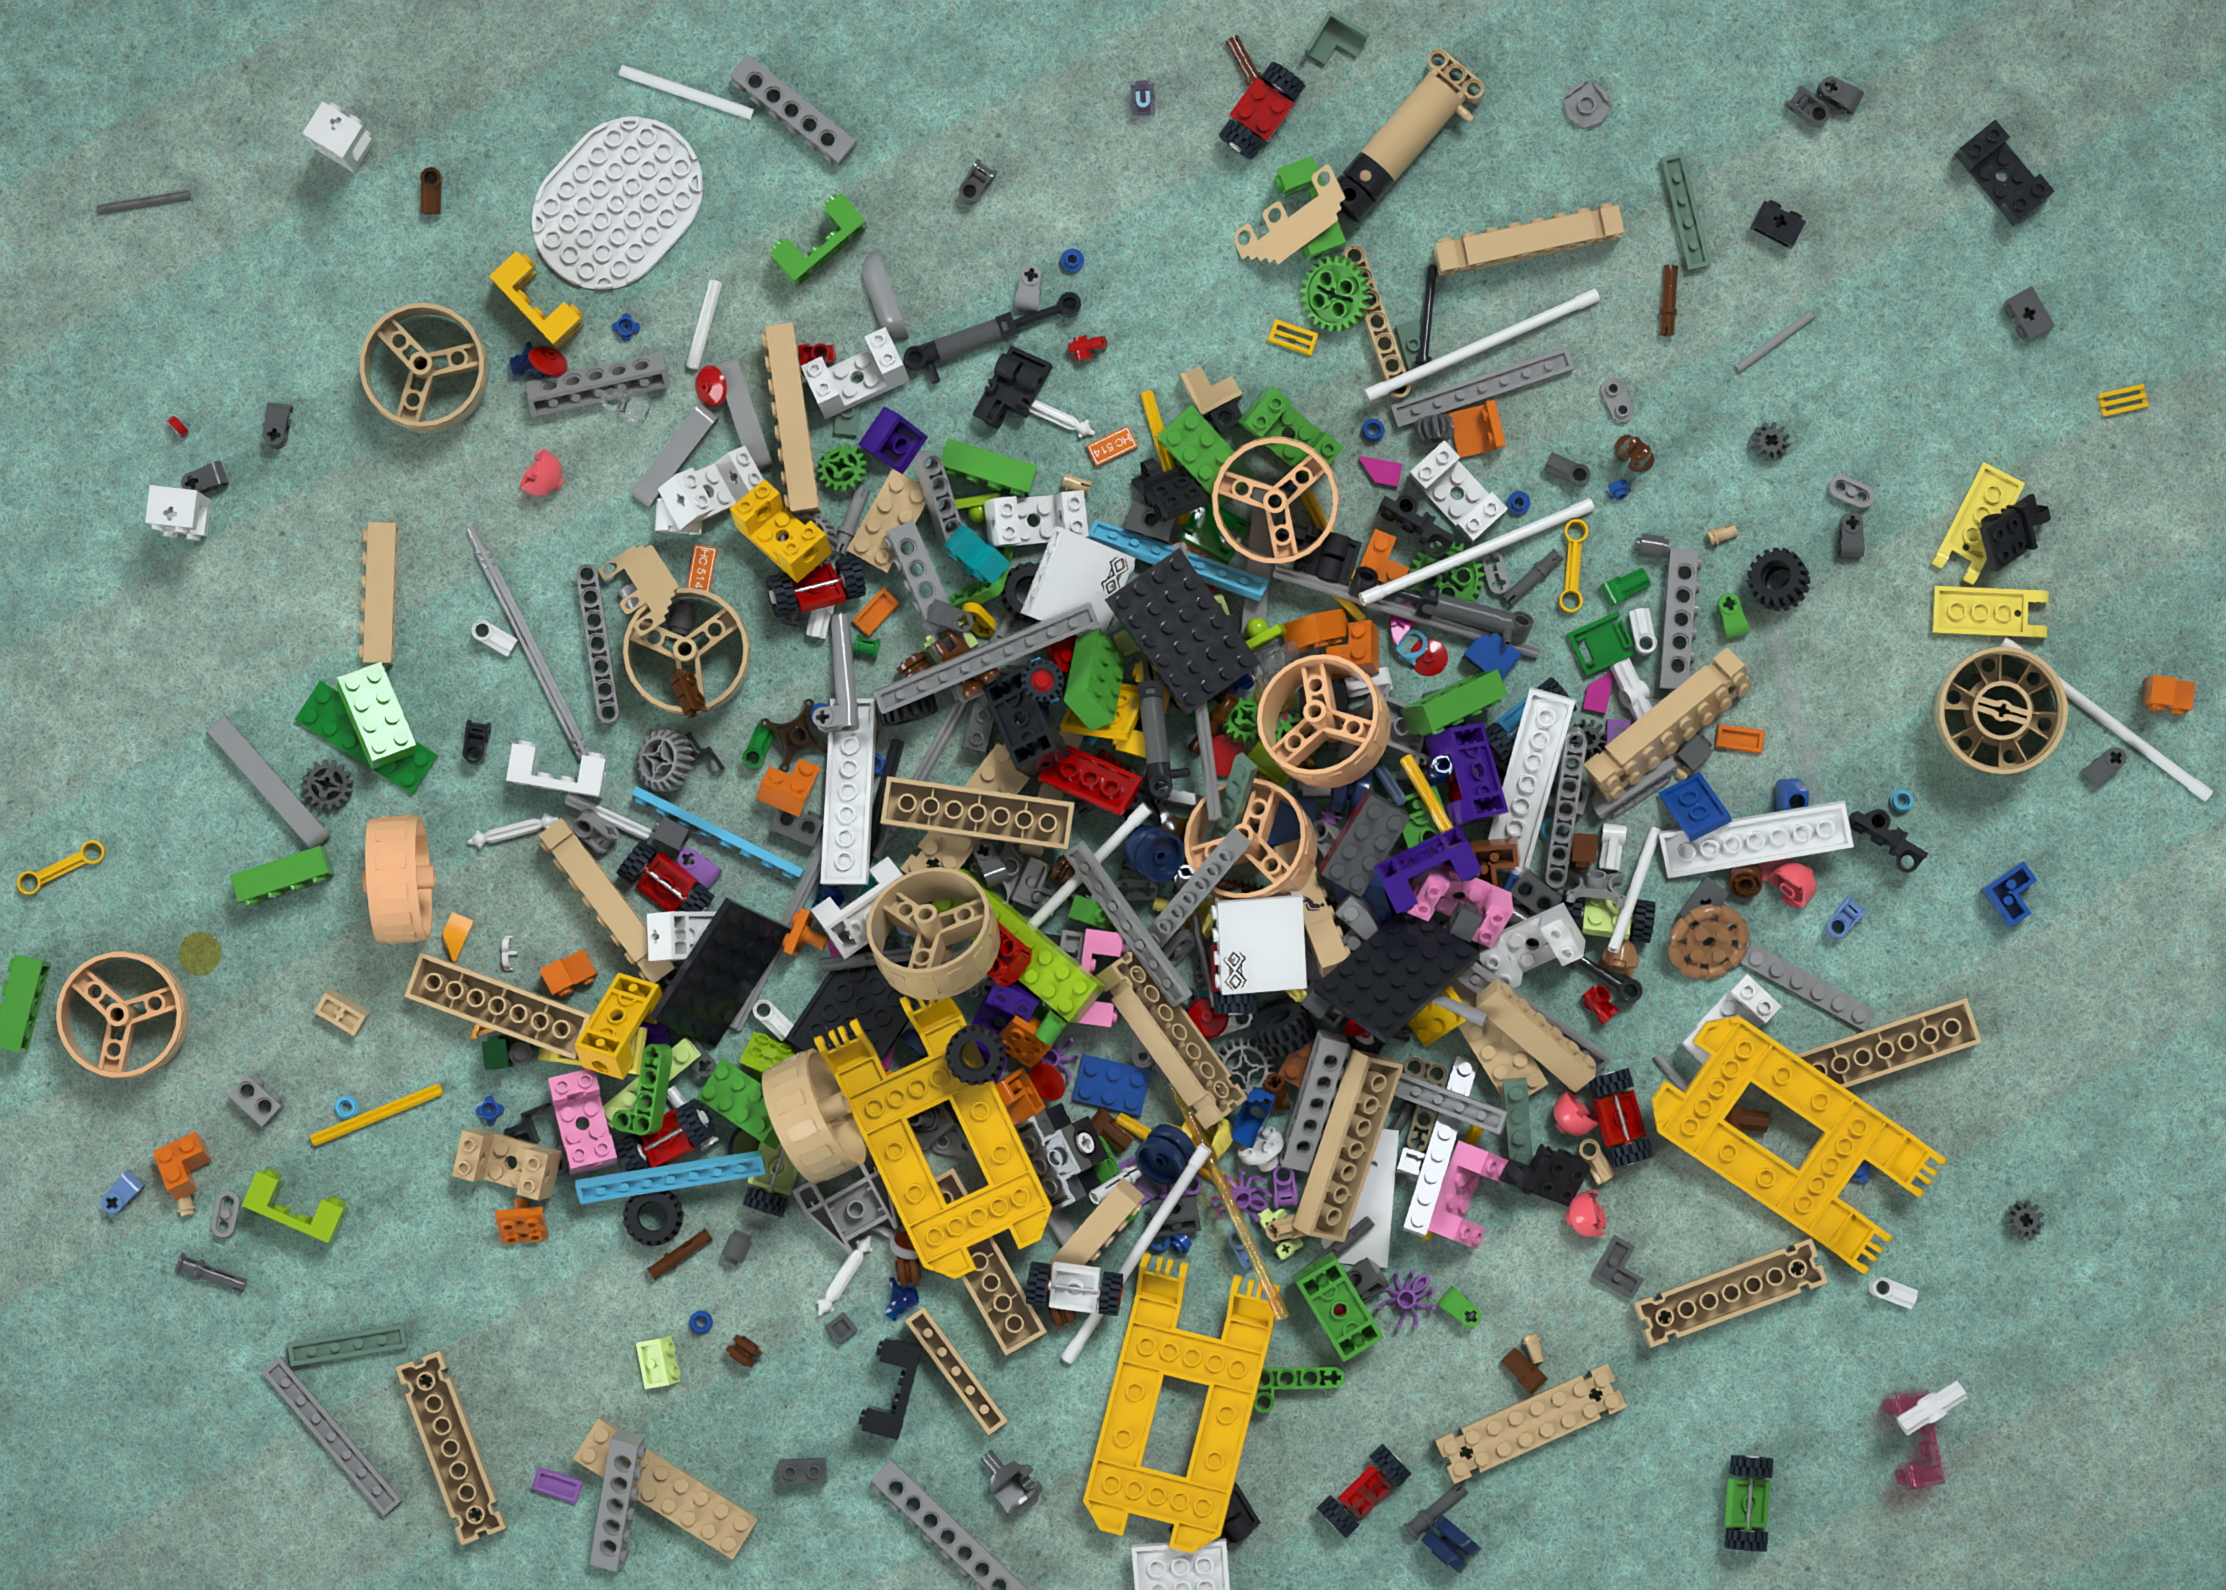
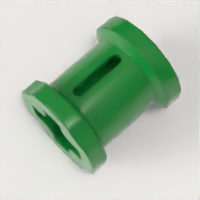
[853,635,881,659]

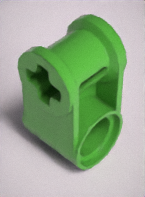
[1717,593,1749,640]
[1437,1286,1481,1327]

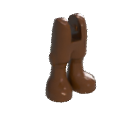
[1615,435,1655,472]
[934,630,1001,701]

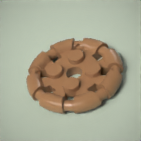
[1668,904,1750,980]

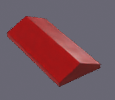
[1038,744,1143,816]

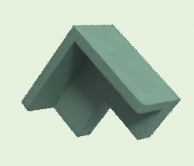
[1305,10,1369,66]

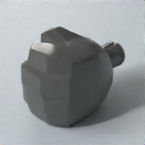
[980,1450,1042,1514]

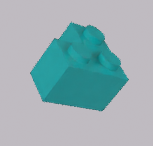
[943,524,1011,585]

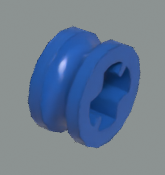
[1150,1236,1171,1251]

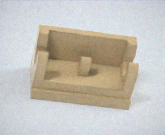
[314,989,371,1036]

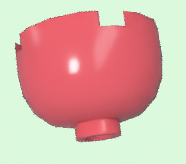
[520,448,564,496]
[1769,862,1817,908]
[1553,1090,1599,1137]
[1566,1189,1607,1237]

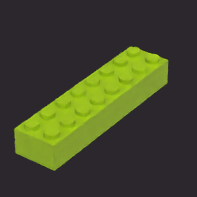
[931,868,1106,1023]

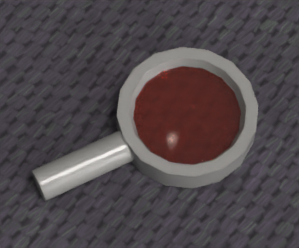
[869,1224,919,1259]

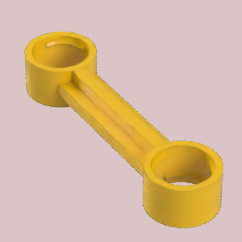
[1559,519,1588,613]
[17,840,106,895]

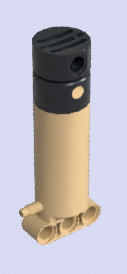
[1337,49,1484,223]

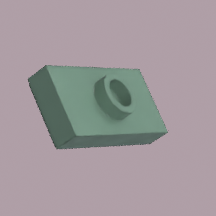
[1395,319,1422,371]
[834,403,861,436]

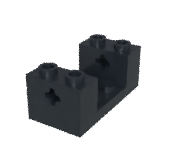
[1954,119,2055,226]
[983,667,1070,777]
[858,1336,923,1440]

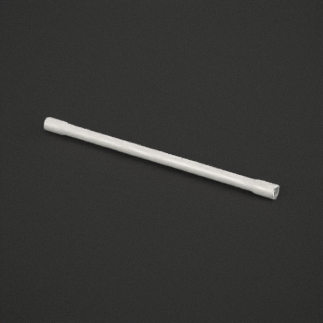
[1364,288,1600,402]
[1359,498,1594,606]
[1999,636,2213,802]
[974,802,1153,995]
[1061,1144,1212,1364]

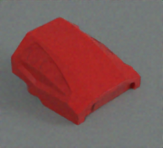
[987,920,1032,987]

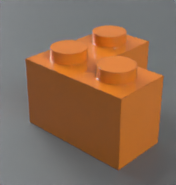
[1359,529,1409,584]
[1283,608,1349,654]
[1326,620,1379,679]
[2142,675,2195,715]
[756,759,821,817]
[539,949,598,997]
[995,1067,1046,1125]
[153,1131,212,1201]

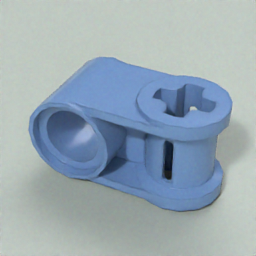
[1825,894,1867,939]
[101,1170,145,1214]
[1228,1227,1266,1273]

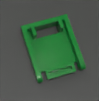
[1179,501,1251,565]
[1567,611,1637,676]

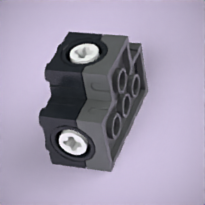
[1015,1102,1109,1213]

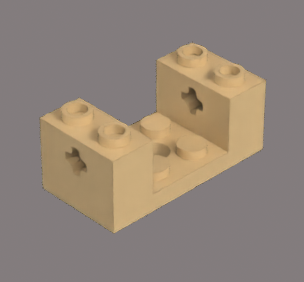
[452,1127,562,1200]

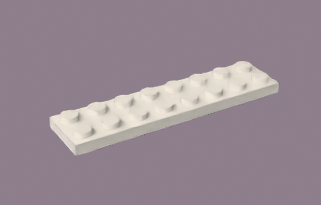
[1488,687,1576,875]
[820,699,877,885]
[1659,800,1854,878]

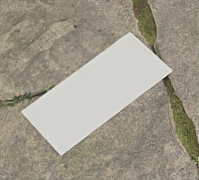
[1321,1129,1399,1268]

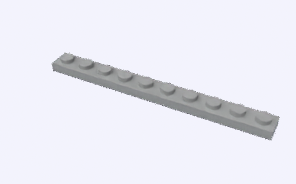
[873,602,1099,714]

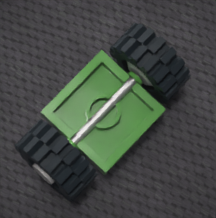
[1724,1455,1774,1552]

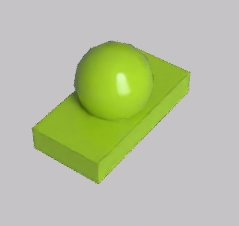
[954,492,1000,524]
[1246,617,1287,652]
[1247,740,1290,788]

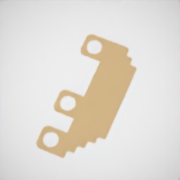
[1234,165,1345,264]
[598,545,679,636]

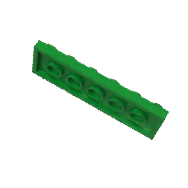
[295,680,438,795]

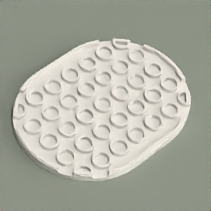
[532,116,703,290]

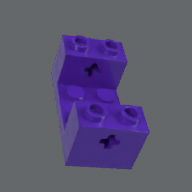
[1425,722,1509,827]
[1373,825,1483,914]
[971,980,1040,1082]

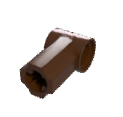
[420,167,443,214]
[1264,1073,1291,1113]
[1090,1107,1134,1153]
[1724,1107,1769,1133]
[1501,1347,1548,1395]

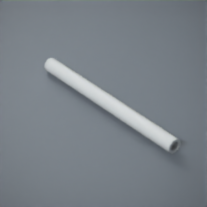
[619,65,755,120]
[1608,827,1661,953]

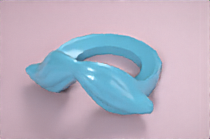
[1393,629,1428,666]

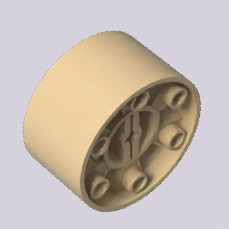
[1934,647,2068,774]

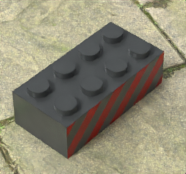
[1318,789,1410,897]

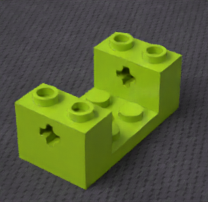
[241,1168,349,1243]

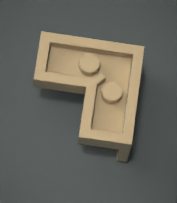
[1180,366,1243,417]

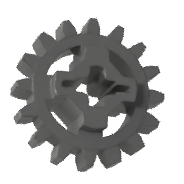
[302,759,354,810]

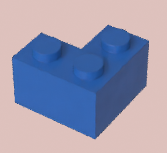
[1981,861,2037,927]

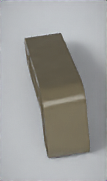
[1403,1057,1448,1152]

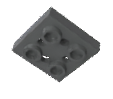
[907,1101,960,1151]

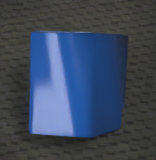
[1462,633,1522,679]
[1774,778,1809,812]
[1231,1086,1276,1148]

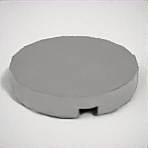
[1564,82,1610,128]

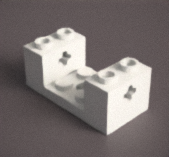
[303,101,374,173]
[801,327,910,419]
[1408,440,1508,544]
[658,446,764,530]
[145,485,212,541]
[984,490,1089,548]
[506,740,609,798]
[811,857,921,959]
[1479,903,1586,988]
[647,911,716,961]
[1680,974,1782,1065]

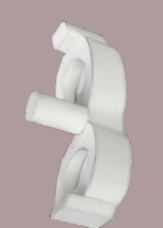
[501,936,517,971]

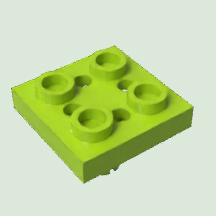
[739,1031,797,1082]

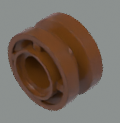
[896,651,933,678]
[1048,851,1076,887]
[1729,864,1763,898]
[895,1256,921,1288]
[1048,1299,1077,1331]
[725,1334,763,1368]

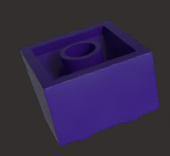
[858,406,928,474]

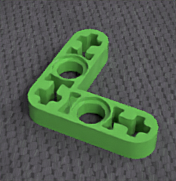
[948,547,1013,610]

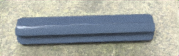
[1373,762,1406,806]

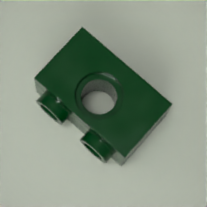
[482,1035,513,1070]

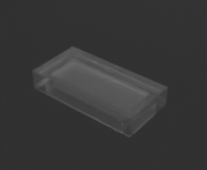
[1658,1141,1708,1186]

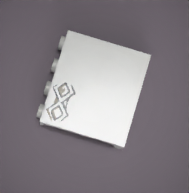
[1020,525,1136,636]
[1211,891,1307,995]

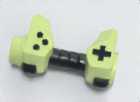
[1257,1208,1303,1260]

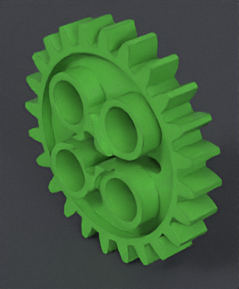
[1300,256,1373,332]
[1409,540,1485,602]

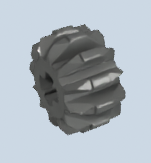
[1414,413,1455,444]
[1750,422,1790,461]
[1569,719,1607,758]
[2004,1200,2045,1240]

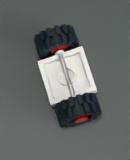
[1026,1261,1123,1316]

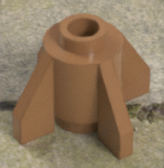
[1598,939,1639,979]

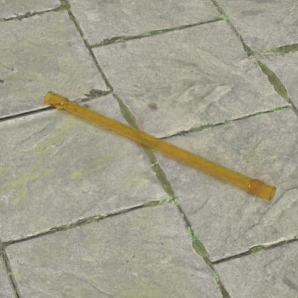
[1168,1084,1290,1322]

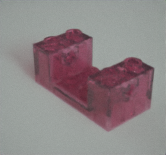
[1882,1388,1946,1490]

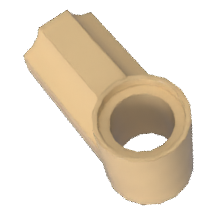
[1577,1139,1615,1185]
[1265,1214,1307,1242]

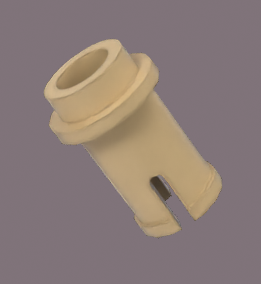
[1061,473,1092,496]
[1706,522,1738,546]
[177,1194,196,1217]
[1522,1333,1545,1364]

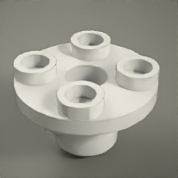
[1238,1127,1284,1172]

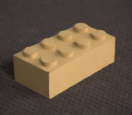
[846,469,927,575]

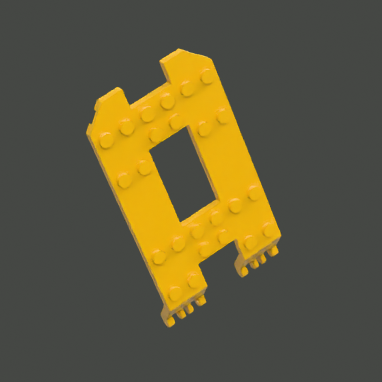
[814,996,1053,1279]
[1651,1015,1948,1275]
[1083,1252,1281,1554]

